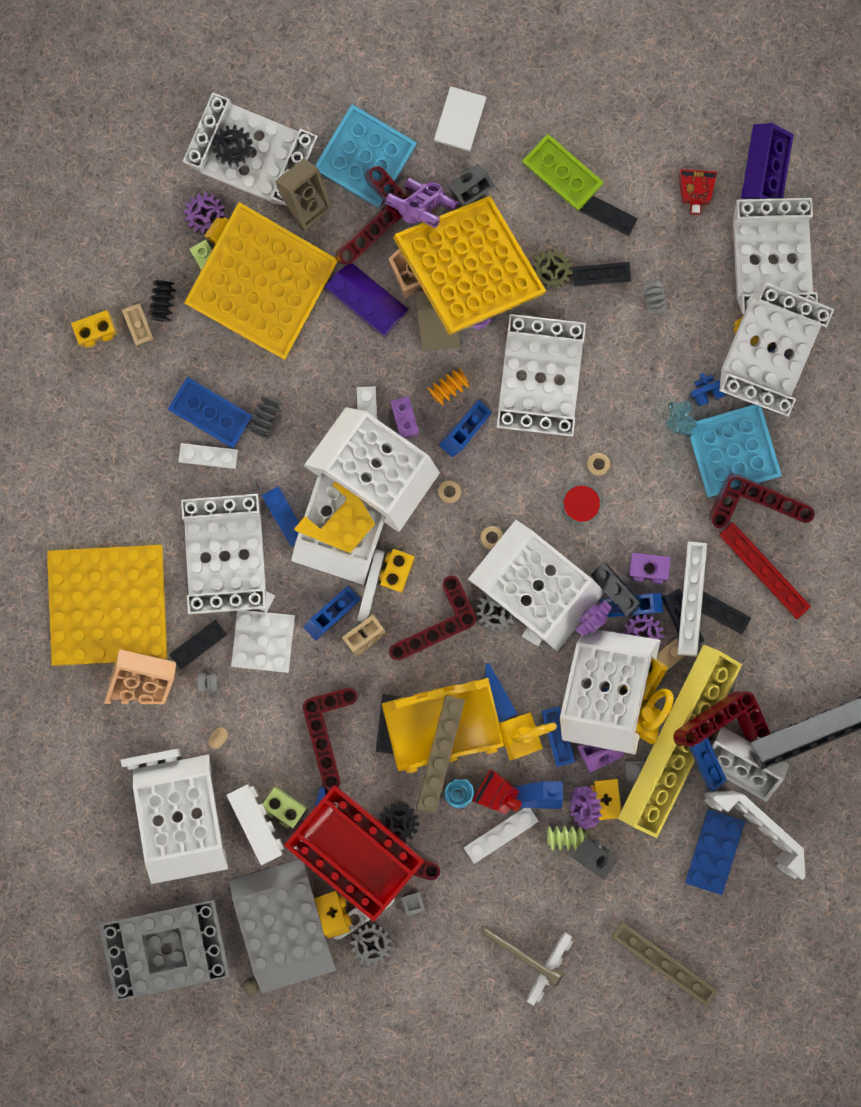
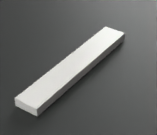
[677,541,707,657]

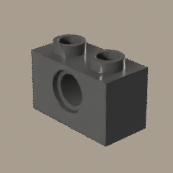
[447,164,495,207]
[572,837,617,880]

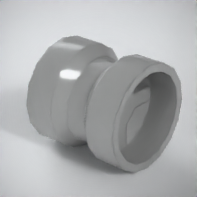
[197,672,219,692]

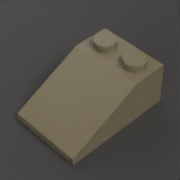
[275,158,332,231]
[415,291,460,352]

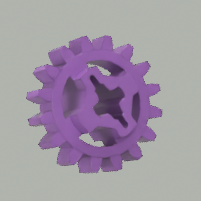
[184,192,226,235]
[575,601,612,636]
[622,614,664,645]
[569,786,602,829]

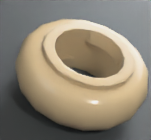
[587,453,610,476]
[438,480,461,503]
[480,526,503,550]
[208,727,228,749]

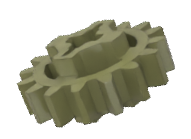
[532,248,573,290]

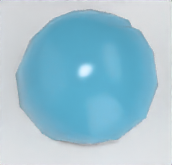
[444,779,474,808]

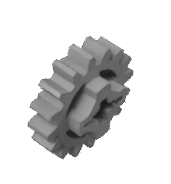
[476,594,515,632]
[350,923,392,966]

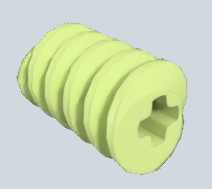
[547,826,587,851]

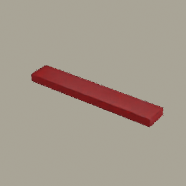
[719,522,811,620]

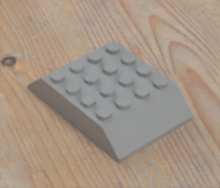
[229,859,337,993]

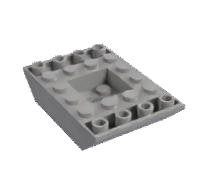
[99,900,230,1002]

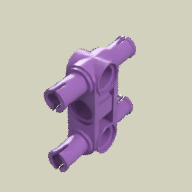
[385,178,459,228]

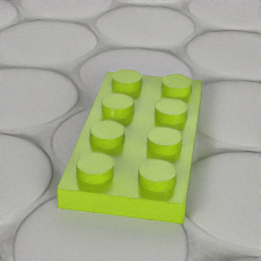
[522,134,604,211]

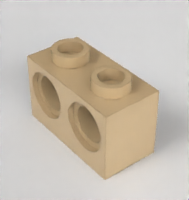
[342,615,387,657]

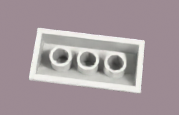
[710,727,789,802]
[227,784,284,865]

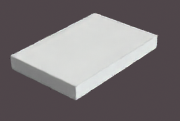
[434,86,487,152]

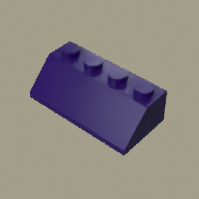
[741,123,794,200]
[325,263,409,339]

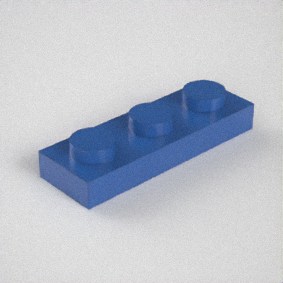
[541,706,575,767]
[689,738,727,792]

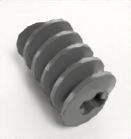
[248,396,283,440]

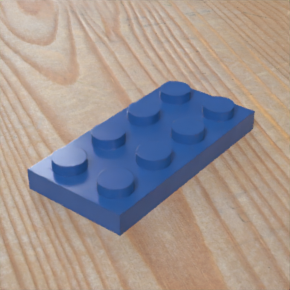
[168,377,253,449]
[685,809,745,895]

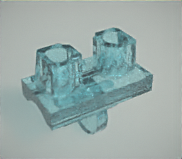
[666,401,697,438]

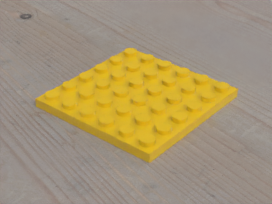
[393,196,546,335]
[183,202,337,360]
[47,545,168,666]

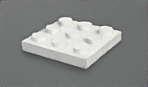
[231,610,295,673]

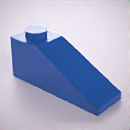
[438,399,492,458]
[261,486,299,547]
[303,586,361,641]
[600,593,663,618]
[485,663,517,723]
[514,781,563,809]

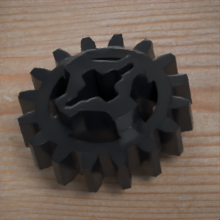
[212,125,253,168]
[379,802,419,843]

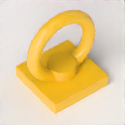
[635,689,674,745]
[499,712,557,760]

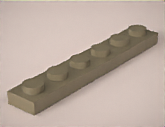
[416,695,465,813]
[611,921,718,1006]

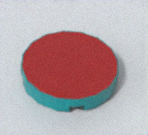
[562,485,601,523]

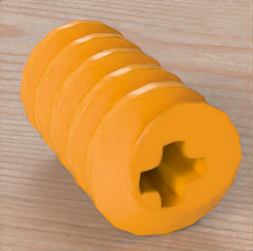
[427,366,470,406]

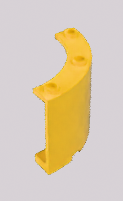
[382,678,505,773]

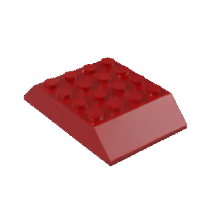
[284,785,424,922]

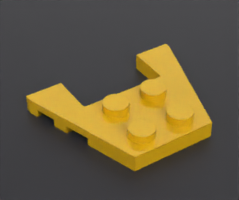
[294,481,375,553]

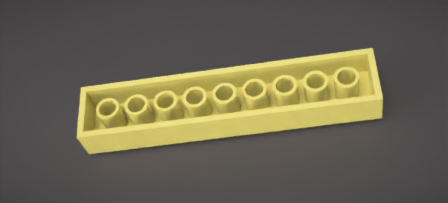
[618,644,742,838]

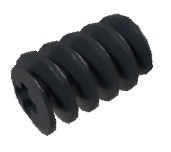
[148,280,177,322]

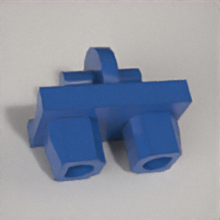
[689,373,726,407]

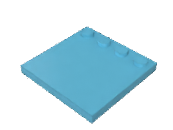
[315,104,417,209]
[686,404,782,498]

